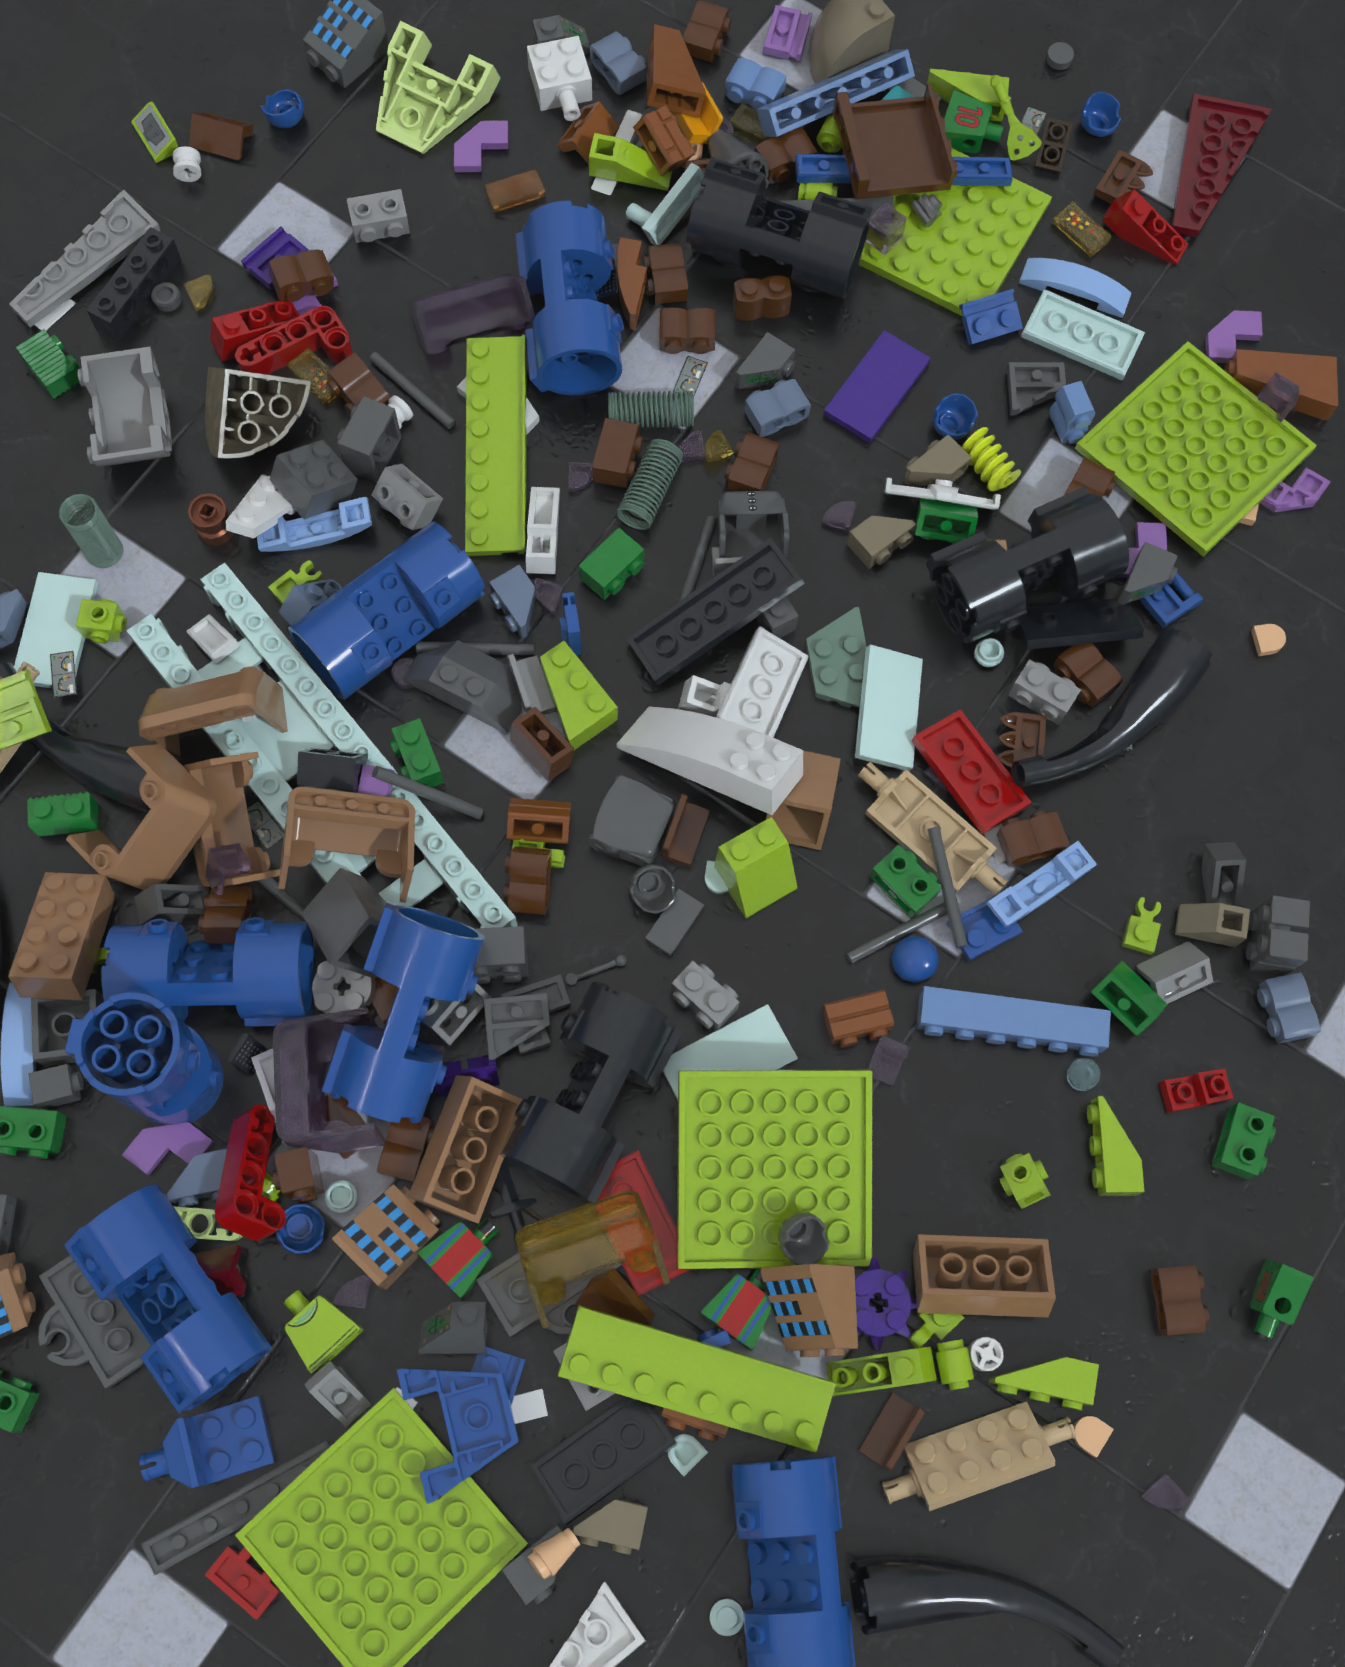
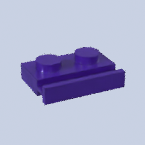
[241,226,309,290]

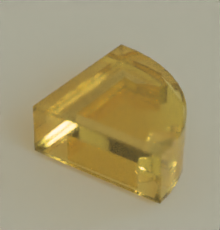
[184,274,213,311]
[704,430,734,462]

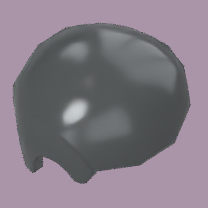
[629,863,676,914]
[778,1212,829,1265]

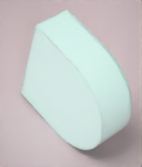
[705,861,729,894]
[668,1434,708,1476]

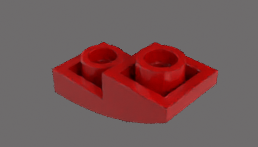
[1159,1068,1234,1113]

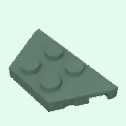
[805,607,867,708]

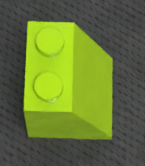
[714,817,798,919]

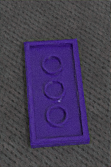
[823,330,931,443]

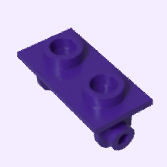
[435,1055,500,1096]

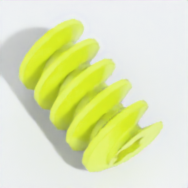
[962,427,1021,492]

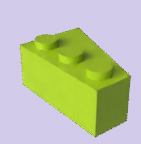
[540,641,618,750]

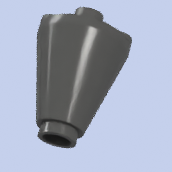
[708,131,769,188]

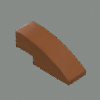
[617,237,647,330]

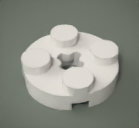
[312,961,376,1019]

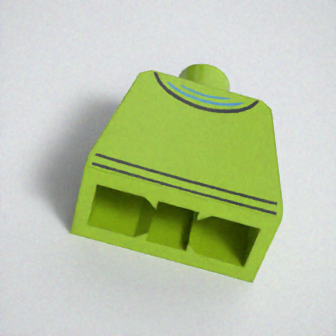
[284,1290,364,1374]

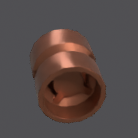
[188,493,233,546]

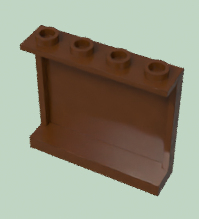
[832,84,958,200]

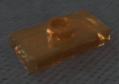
[485,169,545,212]

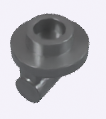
[911,193,943,227]

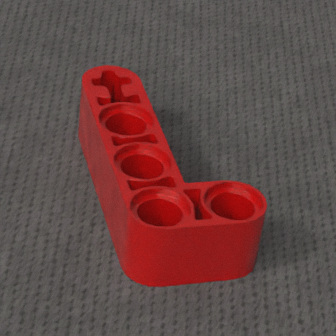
[235,306,353,375]
[215,1104,286,1241]

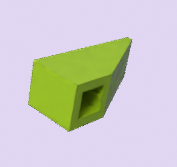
[926,69,1009,122]
[589,133,673,191]
[1087,1096,1145,1196]
[826,1346,937,1396]
[989,1357,1099,1410]

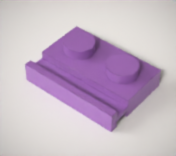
[763,5,812,62]

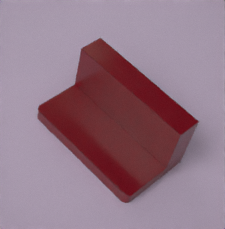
[194,1244,247,1296]

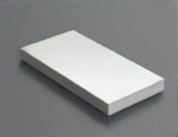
[716,626,809,738]

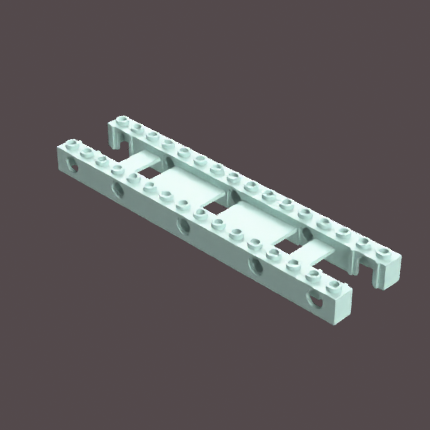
[127,562,518,928]

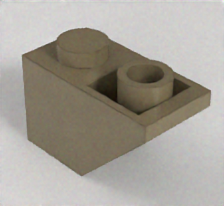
[903,435,972,487]
[847,516,916,569]
[1175,903,1250,947]
[573,1498,648,1555]

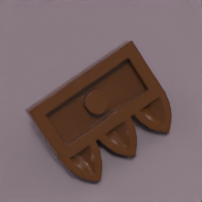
[1093,149,1153,204]
[997,712,1047,768]

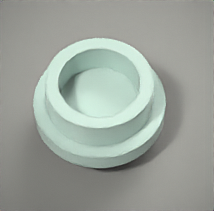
[974,638,1004,667]
[325,1180,358,1213]
[710,1599,744,1636]

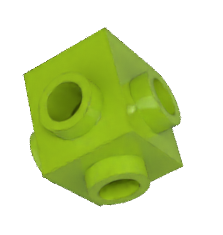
[76,598,127,644]
[999,1153,1051,1209]

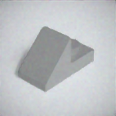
[304,1361,371,1427]

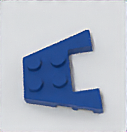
[397,1368,520,1504]

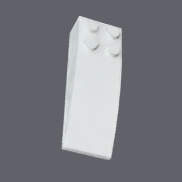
[617,706,803,815]

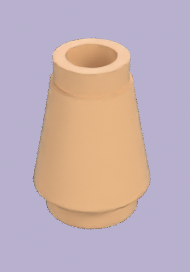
[527,1528,580,1580]

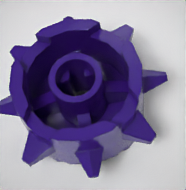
[855,1258,917,1351]

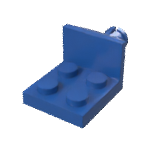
[139,1396,276,1488]

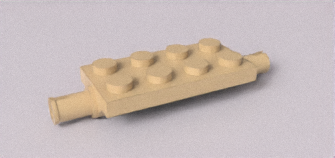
[858,762,1008,896]
[881,1401,1076,1511]

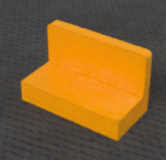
[671,82,723,144]

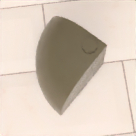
[808,0,895,83]
[205,367,311,458]

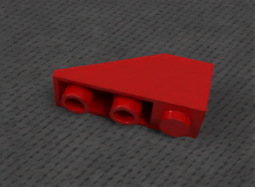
[1102,189,1188,265]
[210,300,300,362]

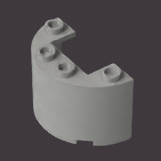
[78,347,172,467]

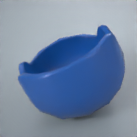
[261,89,304,129]
[1080,91,1121,137]
[932,393,978,440]
[891,936,939,983]
[275,1203,325,1254]

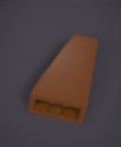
[647,24,706,118]
[1225,349,1339,420]

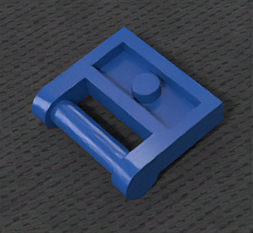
[1139,572,1204,628]

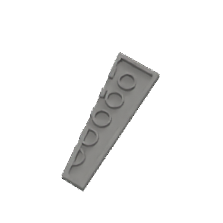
[9,190,161,327]

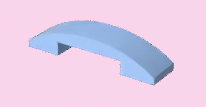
[1019,258,1131,318]
[257,497,372,552]
[986,841,1097,928]
[1,983,36,1108]

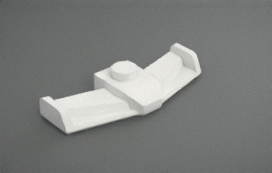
[884,477,1001,511]

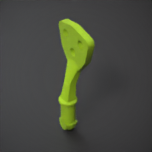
[990,75,1042,161]

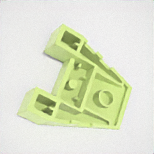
[376,21,501,154]

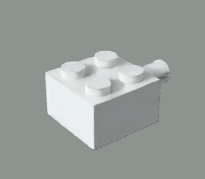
[527,36,592,121]

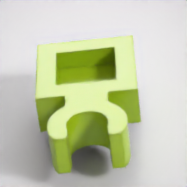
[268,560,324,605]
[1121,897,1161,955]

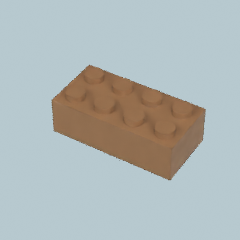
[8,872,116,1000]
[408,1075,523,1224]
[913,1234,1056,1318]

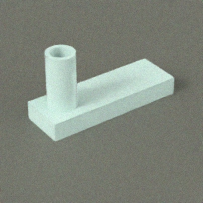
[626,163,705,245]

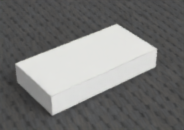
[186,614,240,664]

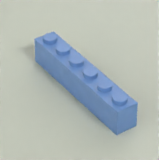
[756,49,915,137]
[916,986,1111,1057]

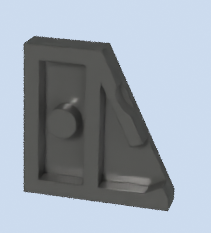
[1007,362,1066,415]
[484,993,550,1060]

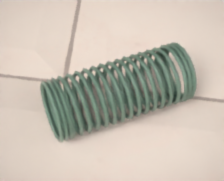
[608,390,694,428]
[617,439,683,530]
[59,494,123,568]

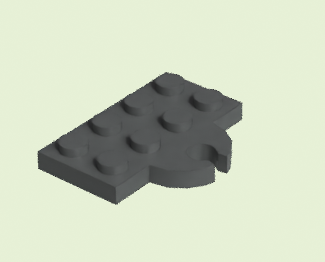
[476,1209,622,1337]
[38,1255,151,1389]

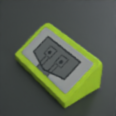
[131,101,179,163]

